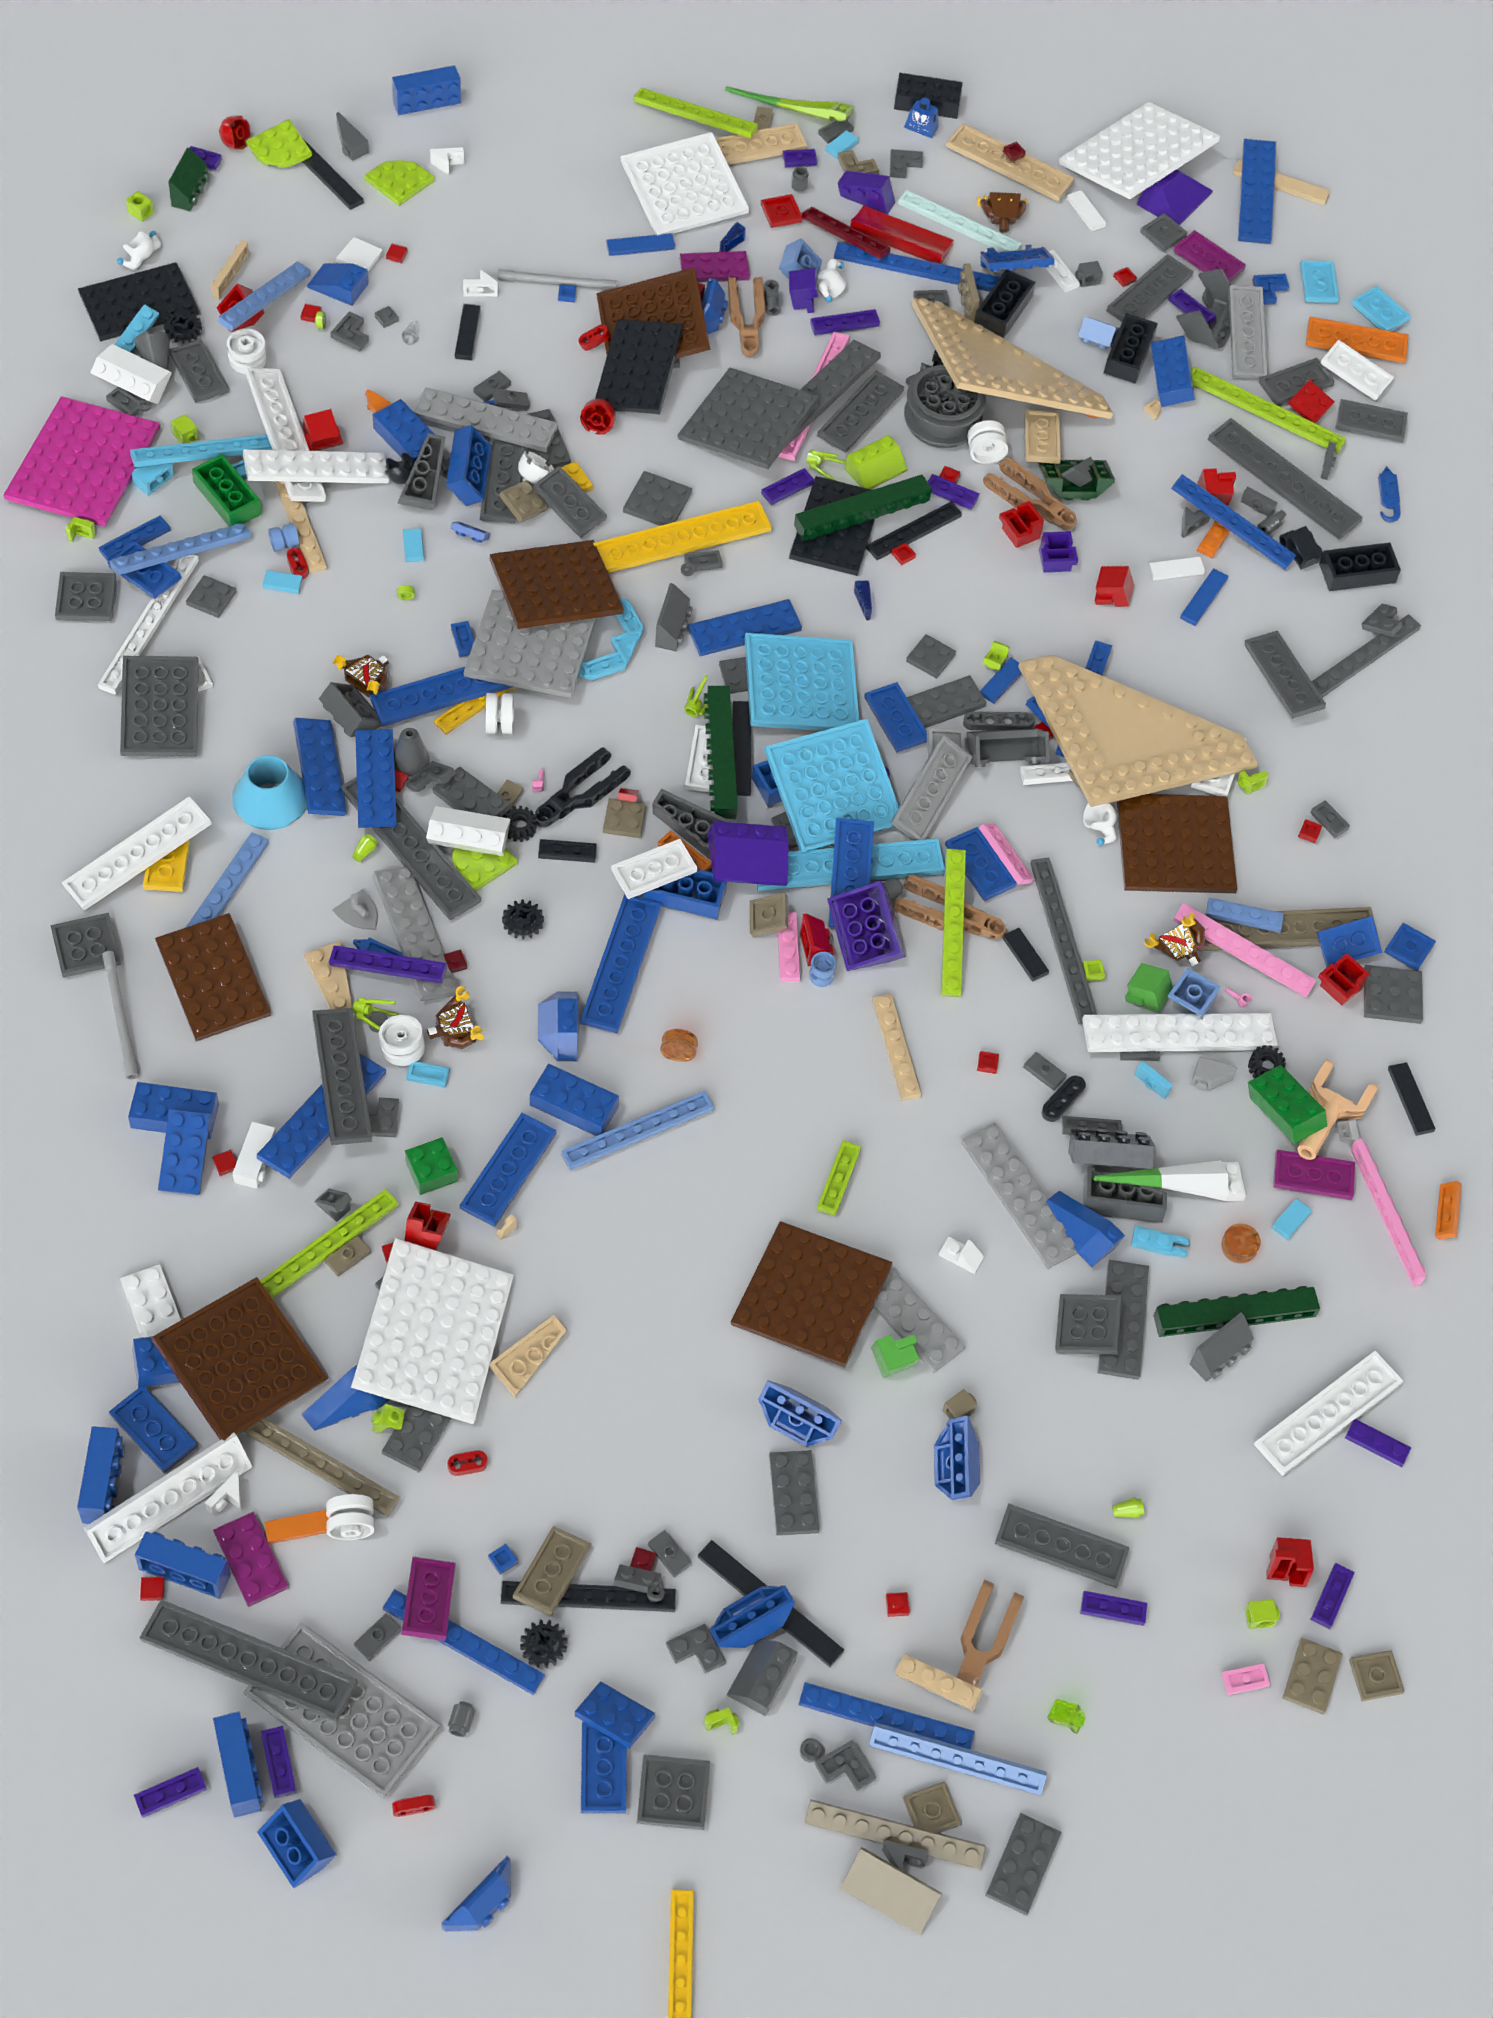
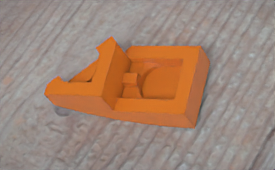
[365,389,392,413]

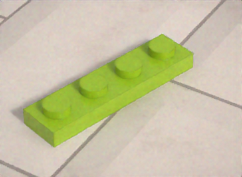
[816,1140,861,1216]

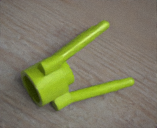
[806,450,846,481]
[684,675,708,717]
[352,997,399,1030]

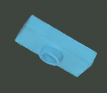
[1135,1061,1173,1099]

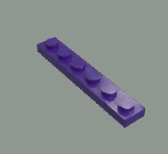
[329,945,447,984]

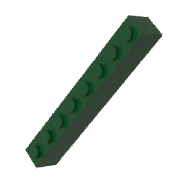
[794,474,932,541]
[703,686,738,819]
[1153,1286,1320,1337]

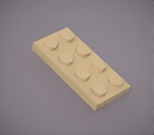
[1024,409,1061,464]

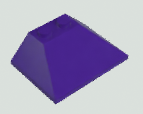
[1136,169,1213,225]

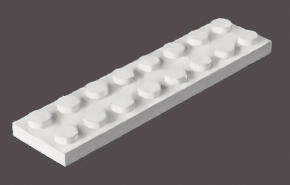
[243,449,389,484]
[62,796,212,911]
[1254,1351,1403,1476]
[84,1433,252,1563]

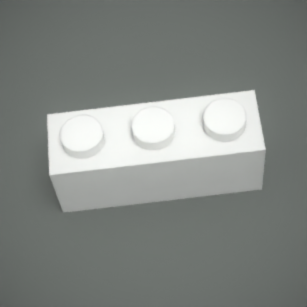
[233,1122,276,1189]

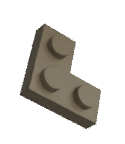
[837,150,879,174]

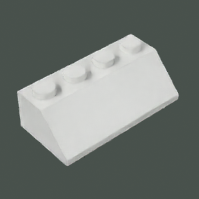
[91,344,172,405]
[426,806,510,856]

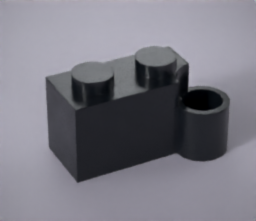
[1279,526,1323,570]

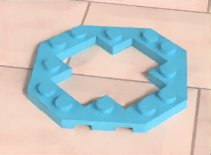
[579,598,644,681]

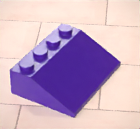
[707,821,788,886]
[827,881,906,971]

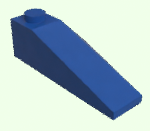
[1046,1191,1125,1267]
[302,1364,391,1431]

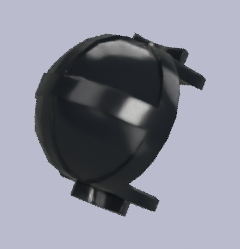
[385,453,414,484]

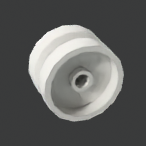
[227,329,267,374]
[967,420,1008,464]
[486,693,514,734]
[379,1015,425,1066]
[326,1494,374,1540]

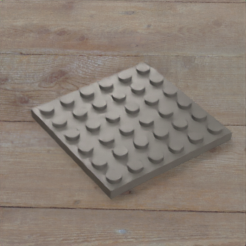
[464,590,597,698]

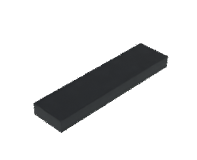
[454,304,481,360]
[1388,1062,1436,1136]

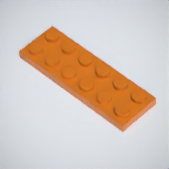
[1305,316,1409,364]

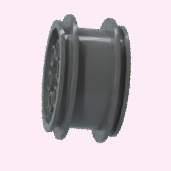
[904,365,986,448]

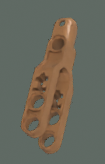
[728,277,765,357]
[983,457,1077,530]
[893,875,1006,940]
[956,1579,1024,1687]

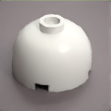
[518,451,554,484]

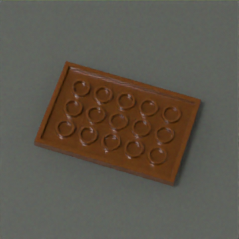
[155,913,271,1041]

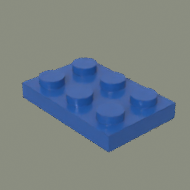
[1317,916,1382,968]
[575,1681,655,1749]

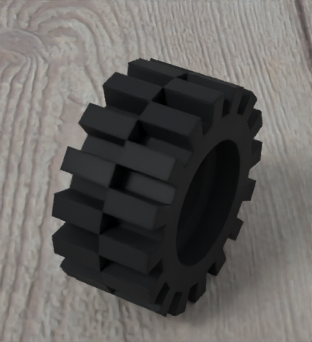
[503,805,537,842]
[1248,1045,1286,1078]

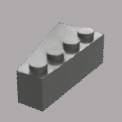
[397,433,445,510]
[652,788,728,860]
[1083,1166,1167,1222]

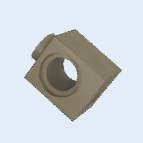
[942,1389,977,1419]

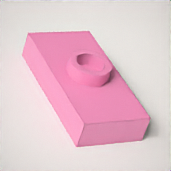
[1221,1663,1270,1696]

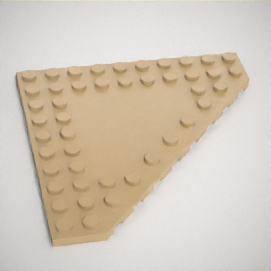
[911,298,1113,419]
[1018,655,1258,807]

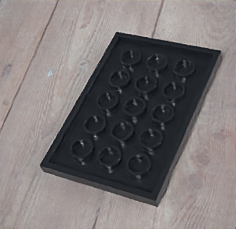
[78,262,199,341]
[595,319,684,414]
[789,476,875,576]

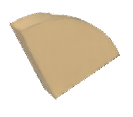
[1144,398,1161,420]
[496,1215,516,1240]

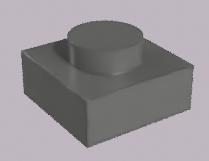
[375,306,398,328]

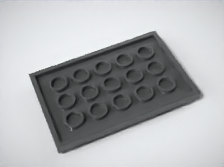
[120,656,199,757]

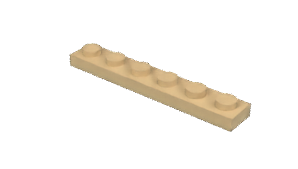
[872,994,921,1101]

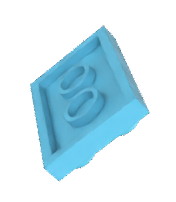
[1300,260,1339,303]
[1352,286,1411,331]

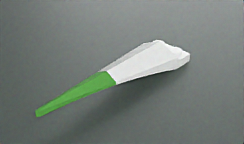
[1093,1160,1246,1201]

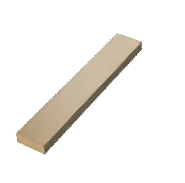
[1233,160,1330,205]

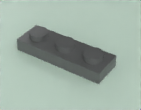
[1061,1116,1123,1135]

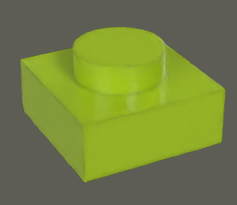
[1082,960,1105,981]

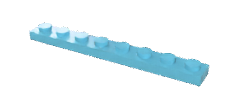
[130,434,272,467]

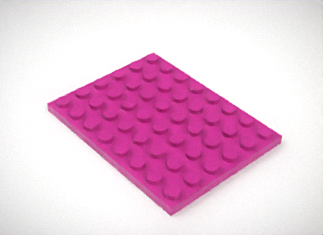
[3,396,160,527]

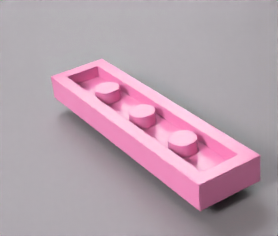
[979,823,1034,885]
[778,912,800,982]

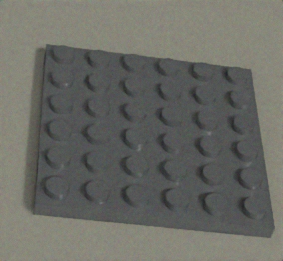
[678,367,820,469]

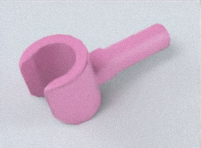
[532,769,544,792]
[1225,988,1252,1007]

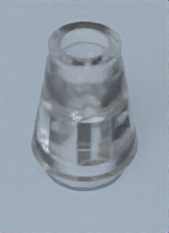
[402,321,420,345]

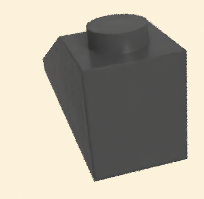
[336,112,369,161]

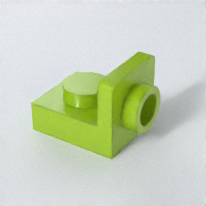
[1237,770,1269,795]

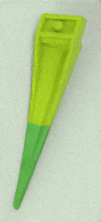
[725,86,854,123]

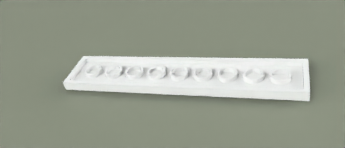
[245,368,326,502]
[1082,1013,1278,1052]

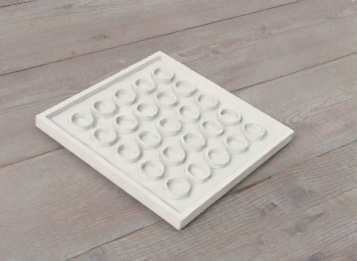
[620,132,749,236]

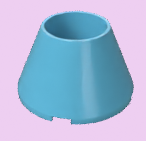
[232,755,307,830]

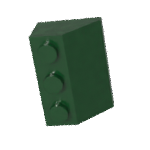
[168,148,210,211]

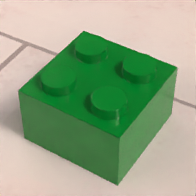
[405,1137,458,1195]

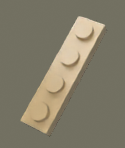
[211,240,249,300]
[895,1654,983,1711]

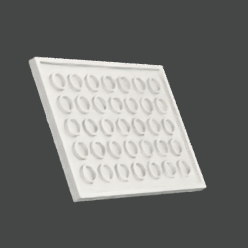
[1059,102,1220,199]
[351,1238,514,1424]

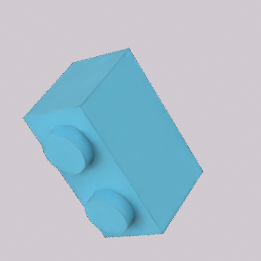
[132,463,174,496]

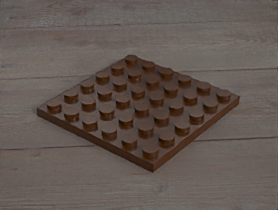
[596,267,711,359]
[489,540,623,629]
[1117,794,1237,894]
[731,1221,893,1368]
[151,1277,328,1441]

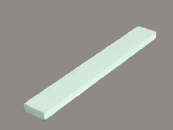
[898,190,1022,252]

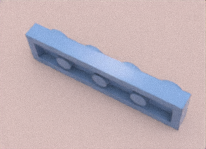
[1205,898,1284,933]

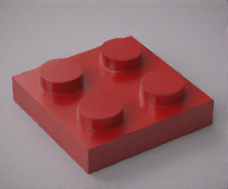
[761,194,803,228]
[1287,379,1335,423]

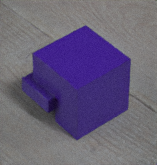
[789,268,818,313]
[1039,531,1078,573]

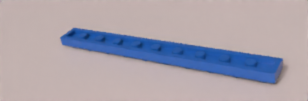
[834,242,1000,292]

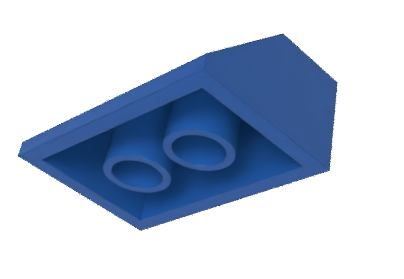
[257,1799,337,1888]

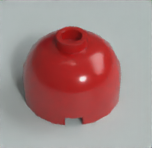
[219,115,250,150]
[580,398,616,435]

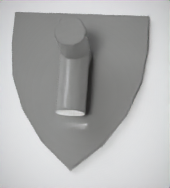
[332,889,377,930]

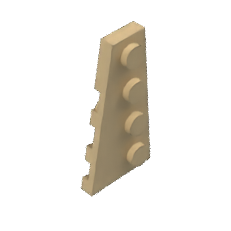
[304,941,352,1009]
[489,1315,567,1398]

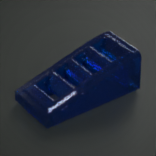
[719,222,746,252]
[854,581,872,620]

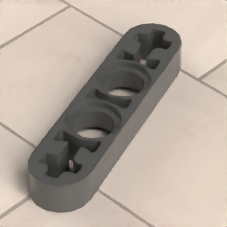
[963,712,1035,731]

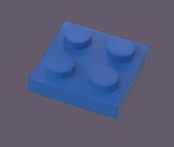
[1384,922,1436,971]

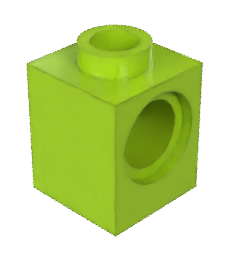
[126,191,154,222]
[171,414,199,444]
[1244,1599,1280,1629]

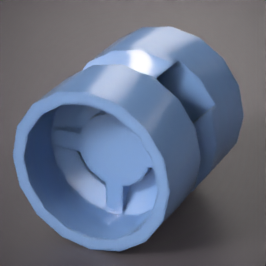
[268,523,299,552]
[809,952,836,987]

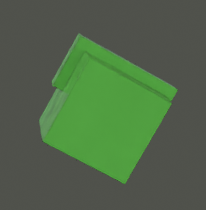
[1125,963,1173,1013]
[871,1334,919,1378]

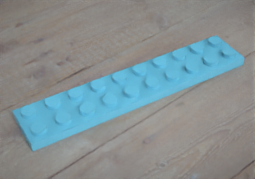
[757,838,945,891]

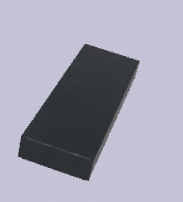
[538,839,597,863]
[1002,928,1049,982]

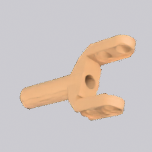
[1297,1059,1379,1160]

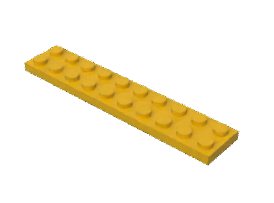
[593,500,772,573]

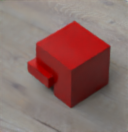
[302,409,343,451]
[1197,468,1236,506]
[999,501,1044,548]
[1094,566,1134,607]
[1318,954,1370,1006]
[404,1201,451,1251]
[1266,1537,1314,1587]

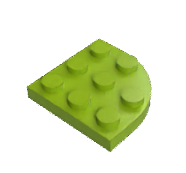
[246,119,313,168]
[364,160,435,206]
[452,847,517,891]

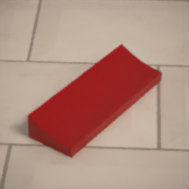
[850,205,954,264]

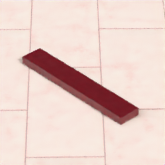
[802,207,891,259]

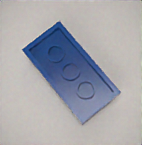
[107,541,182,599]
[864,682,927,753]
[945,827,1017,901]
[158,1109,211,1195]
[109,1387,197,1473]
[581,1722,626,1813]

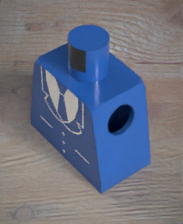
[904,98,939,139]

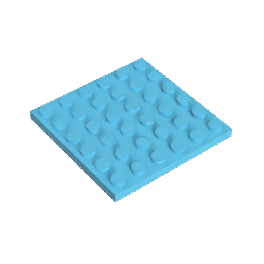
[744,633,859,731]
[764,719,899,853]

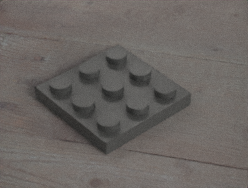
[623,471,692,526]
[55,572,116,621]
[50,912,121,978]
[1364,965,1423,1024]
[1055,1294,1122,1355]
[637,1754,710,1830]

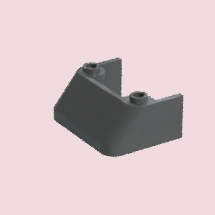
[1176,268,1231,349]
[967,728,1050,767]

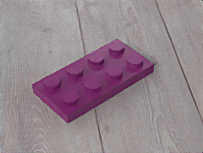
[1173,230,1246,282]
[679,251,750,282]
[1273,1150,1355,1200]
[213,1512,288,1607]
[401,1556,456,1641]

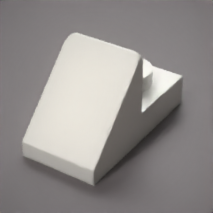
[430,147,464,174]
[463,270,498,296]
[939,1237,984,1274]
[205,1472,241,1515]

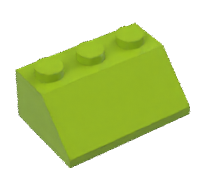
[845,435,907,489]

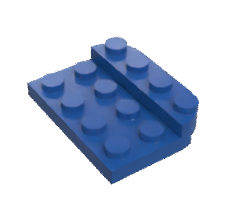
[980,245,1054,272]

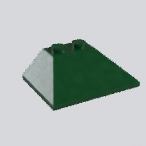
[1038,460,1115,501]

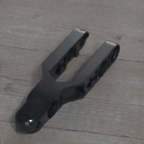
[535,747,631,827]

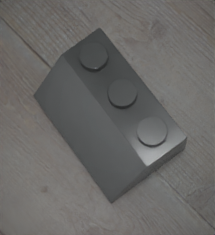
[655,583,692,652]
[319,682,382,737]
[1189,1313,1254,1382]
[727,1639,798,1716]

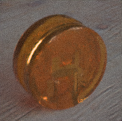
[660,1029,698,1062]
[1221,1224,1261,1264]

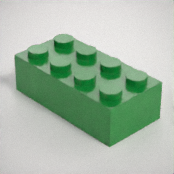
[192,454,262,526]
[1248,1065,1327,1144]

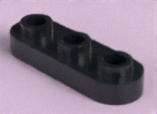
[1041,1075,1086,1122]

